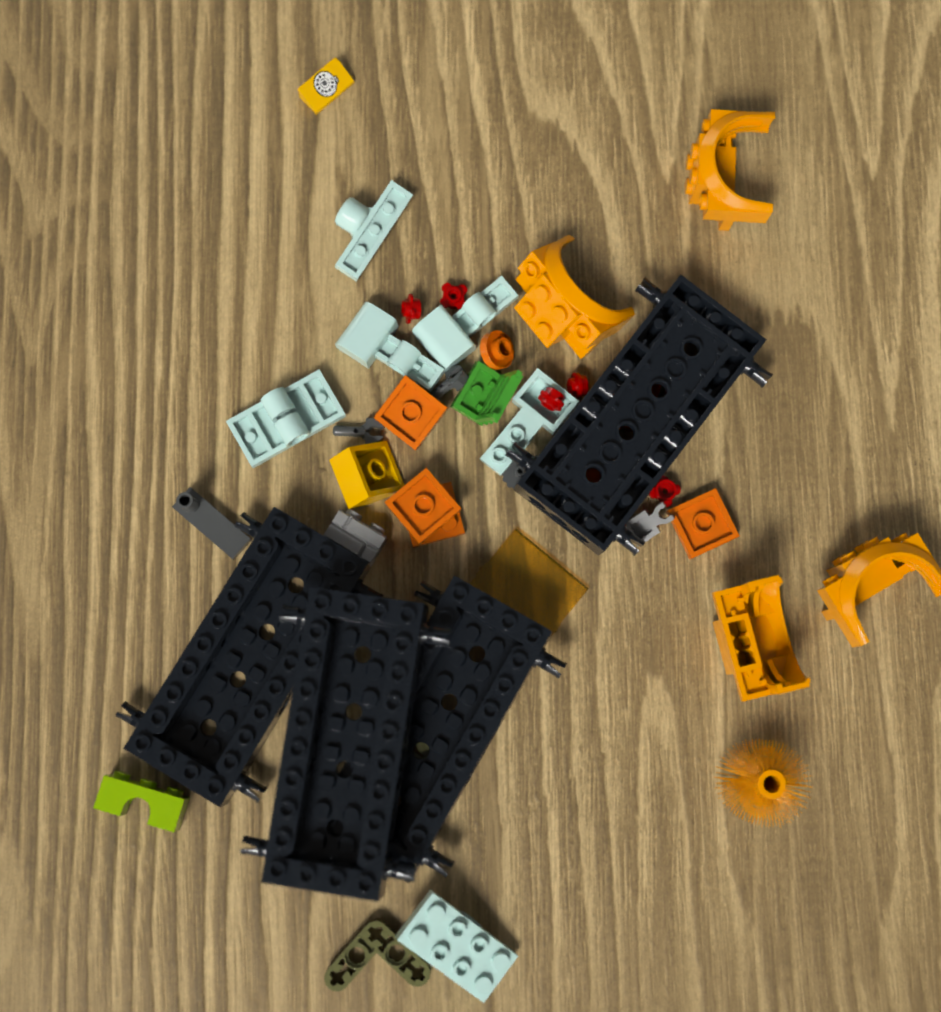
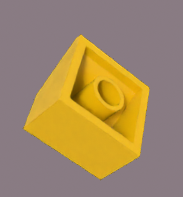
[329,441,404,509]

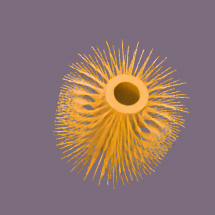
[715,738,812,828]

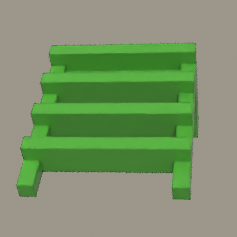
[450,361,523,426]

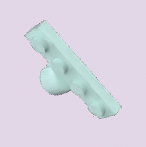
[335,180,413,282]

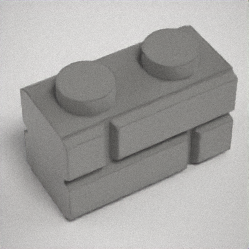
[324,509,388,566]

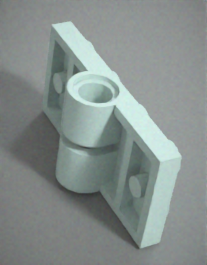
[226,369,346,468]
[395,889,518,1003]

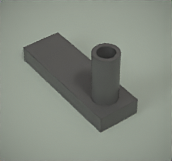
[172,487,252,560]

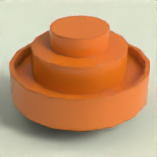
[480,330,514,370]

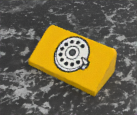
[298,57,354,115]

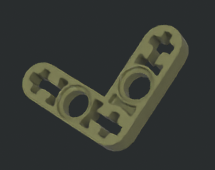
[324,919,431,992]

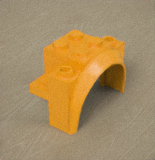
[685,109,775,231]
[514,235,635,359]
[817,532,941,648]
[712,575,810,702]

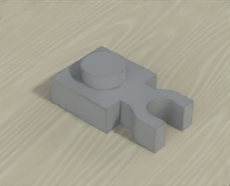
[626,501,675,547]

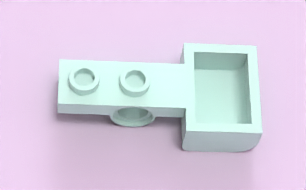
[412,276,519,372]
[335,302,445,393]
[480,368,579,476]

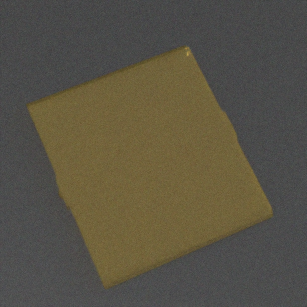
[470,529,589,635]

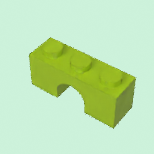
[93,770,190,832]

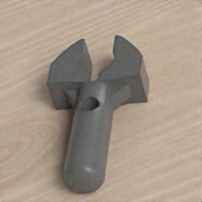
[431,365,469,400]
[333,418,384,444]

